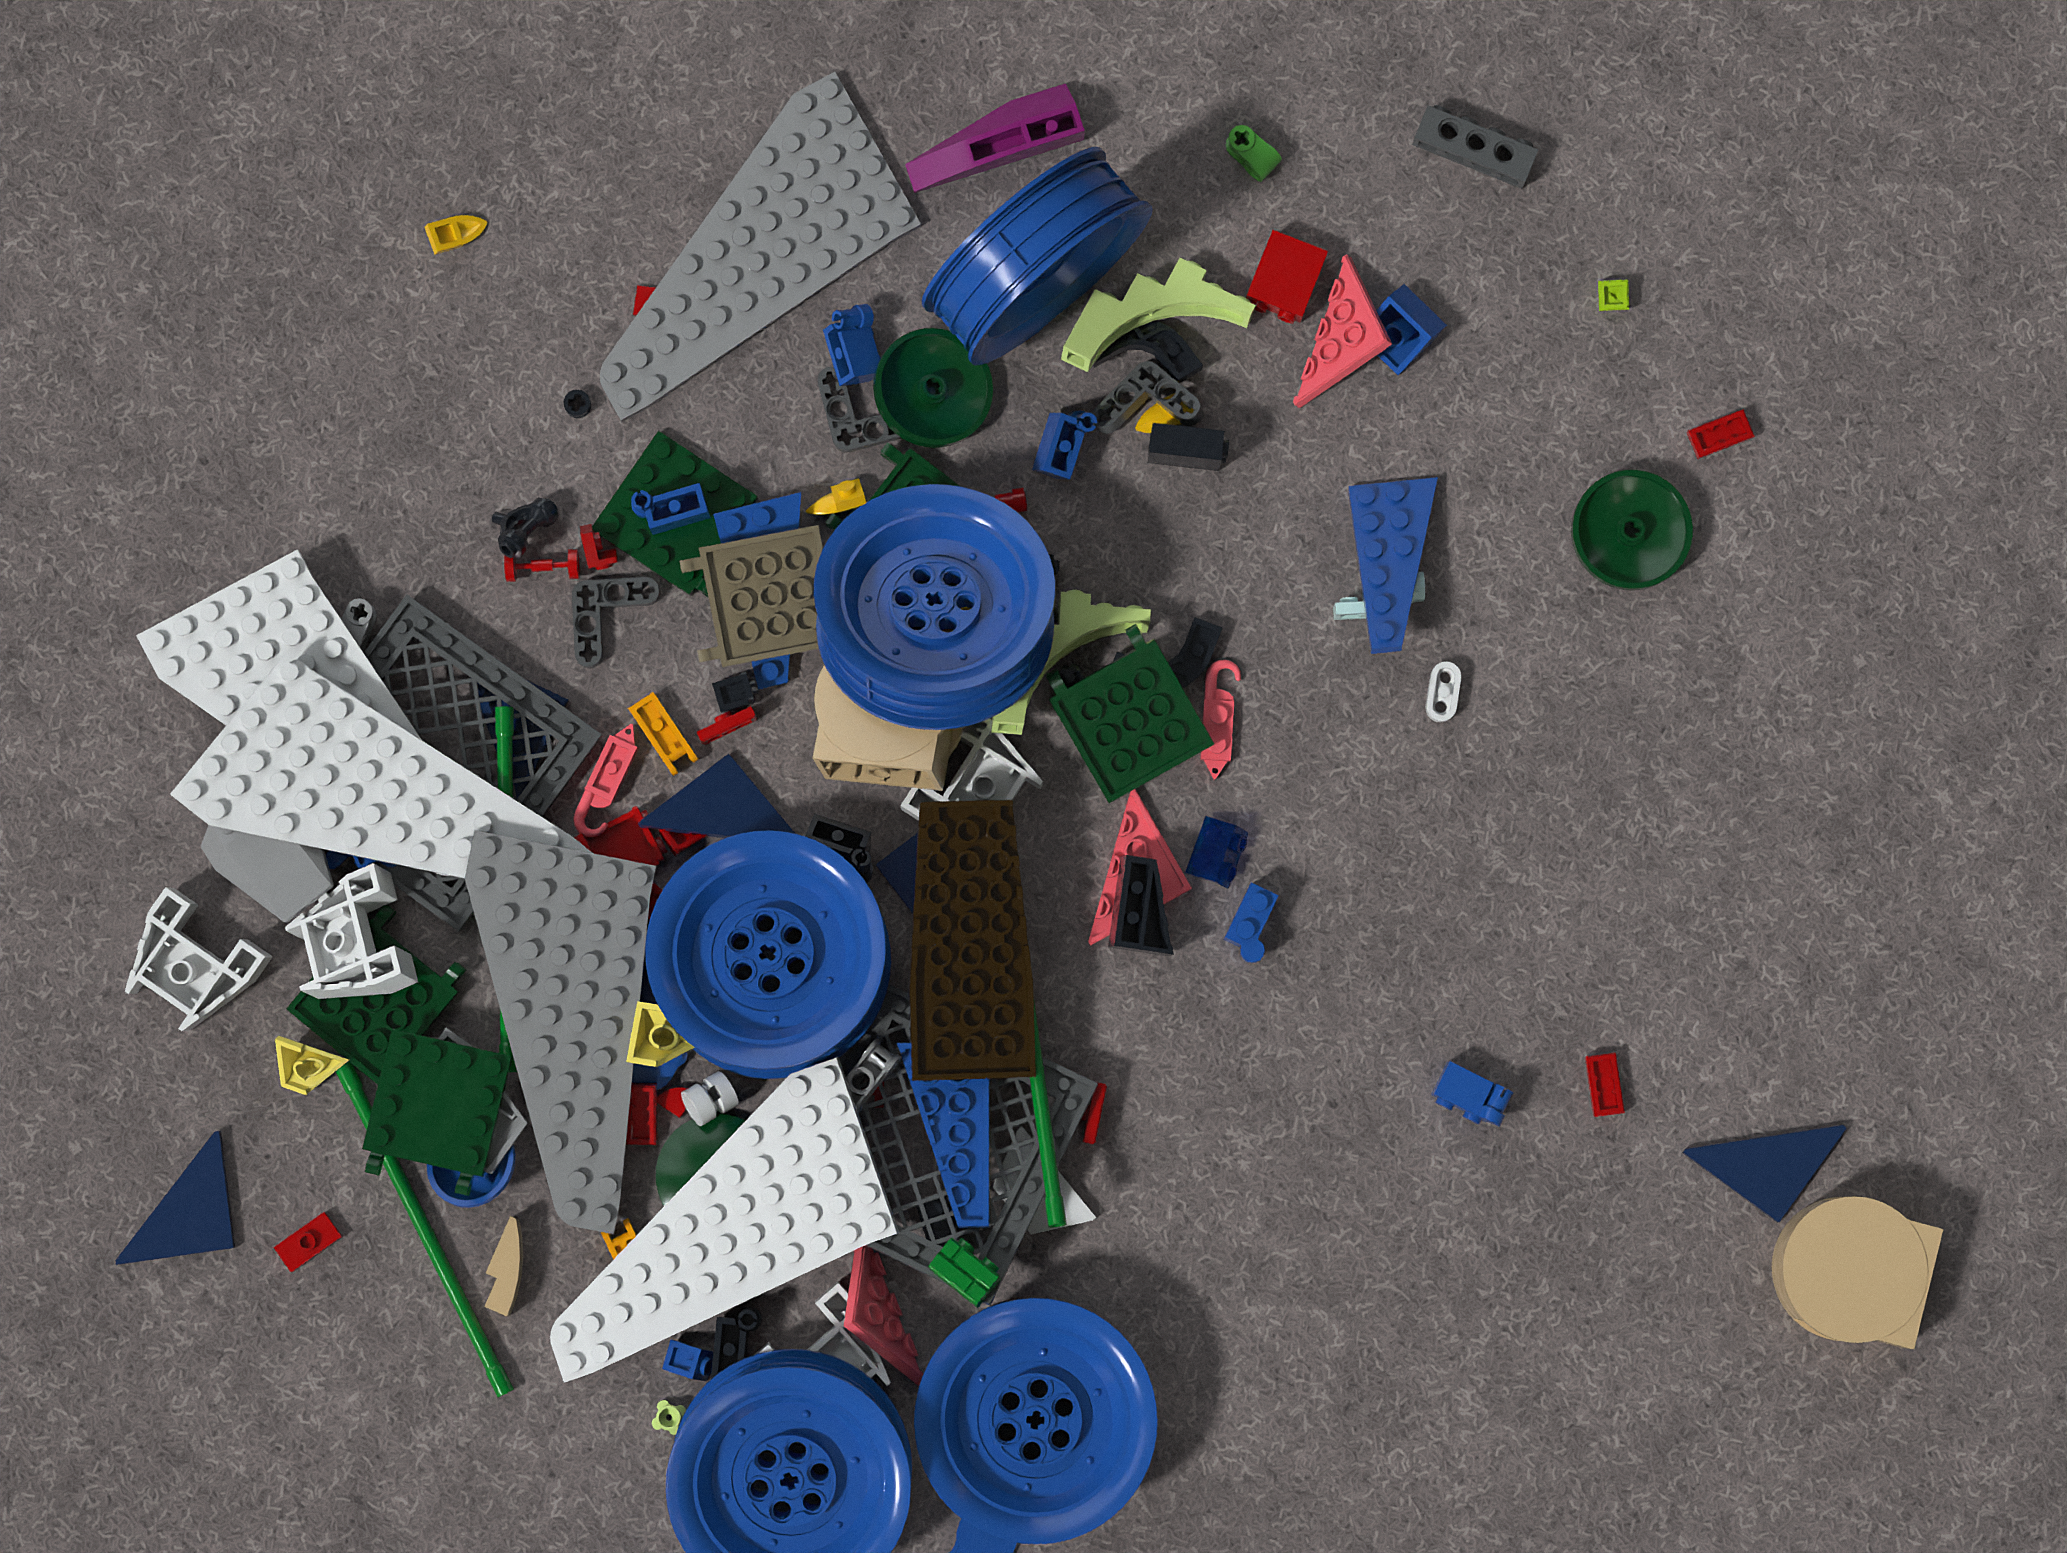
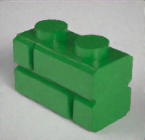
[928,1237,1001,1308]

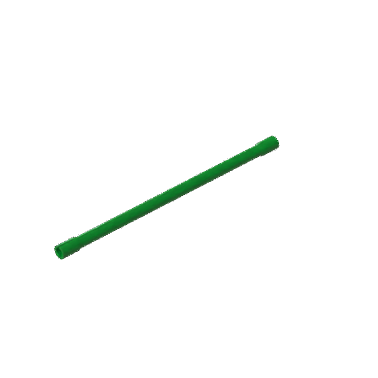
[495,706,517,1073]
[1029,994,1067,1228]
[335,1062,514,1398]

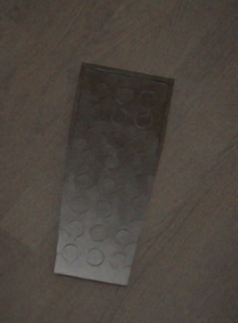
[909,800,1036,1081]

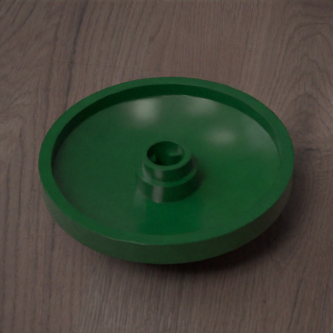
[873,328,993,448]
[1571,470,1693,591]
[656,1114,745,1206]

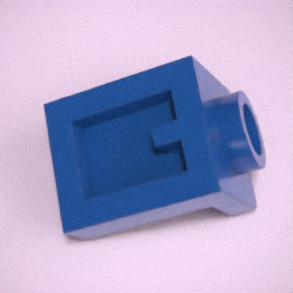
[662,1339,714,1381]

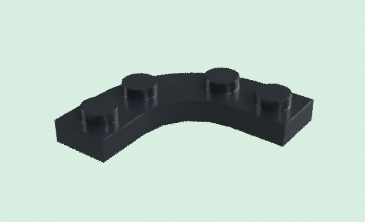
[1093,321,1203,383]
[1113,617,1223,688]

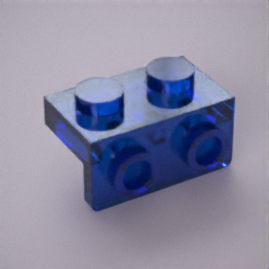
[1185,816,1248,889]

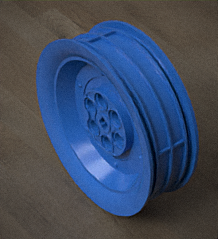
[922,147,1153,366]
[814,484,1055,730]
[645,830,891,1079]
[914,1298,1158,1544]
[665,1349,912,1553]

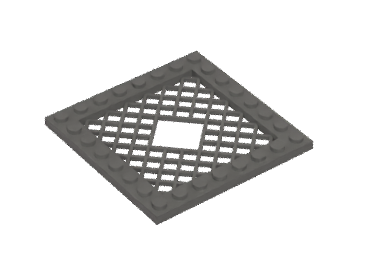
[364,594,603,932]
[839,984,1098,1306]

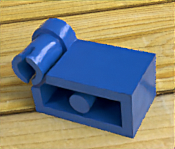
[823,304,881,386]
[1032,410,1097,480]
[631,483,710,535]
[1223,882,1279,963]
[1431,1061,1514,1127]

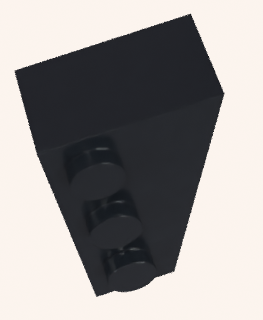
[1108,855,1174,956]

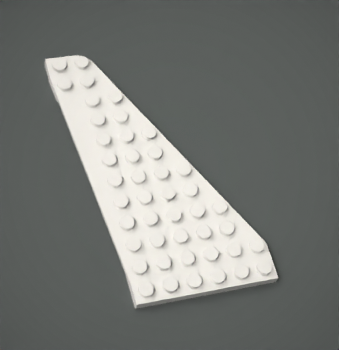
[136,549,449,876]
[170,651,594,879]
[550,1057,899,1383]

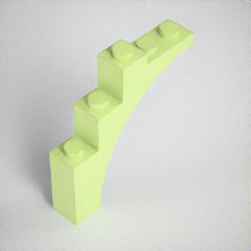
[1061,258,1256,372]
[991,590,1151,735]

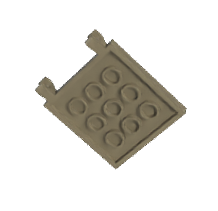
[680,525,823,667]

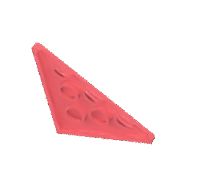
[1293,254,1392,408]
[1088,789,1192,946]
[844,1245,924,1386]

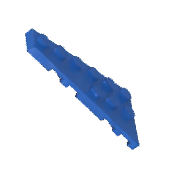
[1348,477,1438,654]
[713,492,801,690]
[897,1043,989,1228]

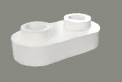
[1425,661,1461,722]

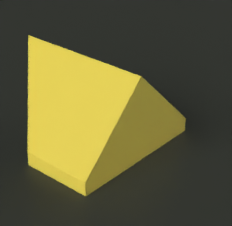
[626,1001,695,1067]
[275,1036,349,1095]

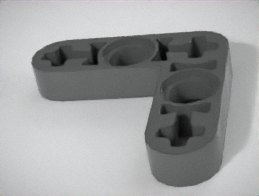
[1092,361,1204,434]
[818,367,903,453]
[572,577,660,669]

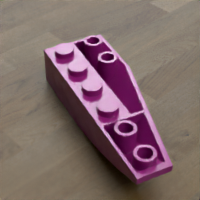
[905,83,1085,193]

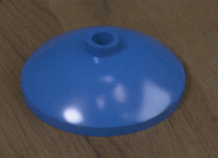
[427,1144,516,1208]

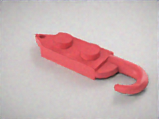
[1200,659,1241,780]
[573,724,639,838]

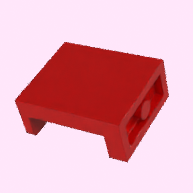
[1246,230,1328,324]
[573,806,668,867]

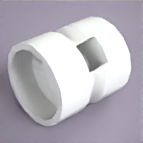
[681,1071,738,1126]

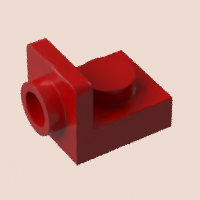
[580,524,618,570]

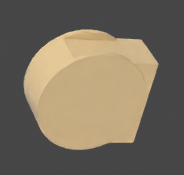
[813,665,965,791]
[1772,1196,1943,1350]

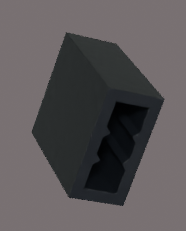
[1147,423,1229,471]

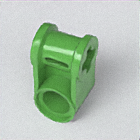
[1225,125,1282,182]

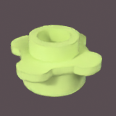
[652,1400,686,1435]

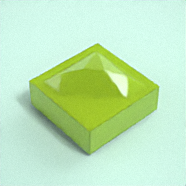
[1598,280,1630,311]

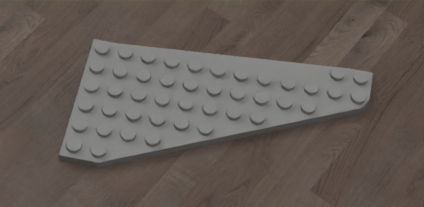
[600,72,921,422]
[465,830,656,1234]

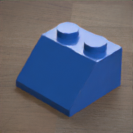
[1376,284,1447,375]

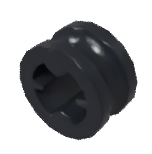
[563,390,591,419]

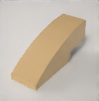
[484,1216,523,1316]

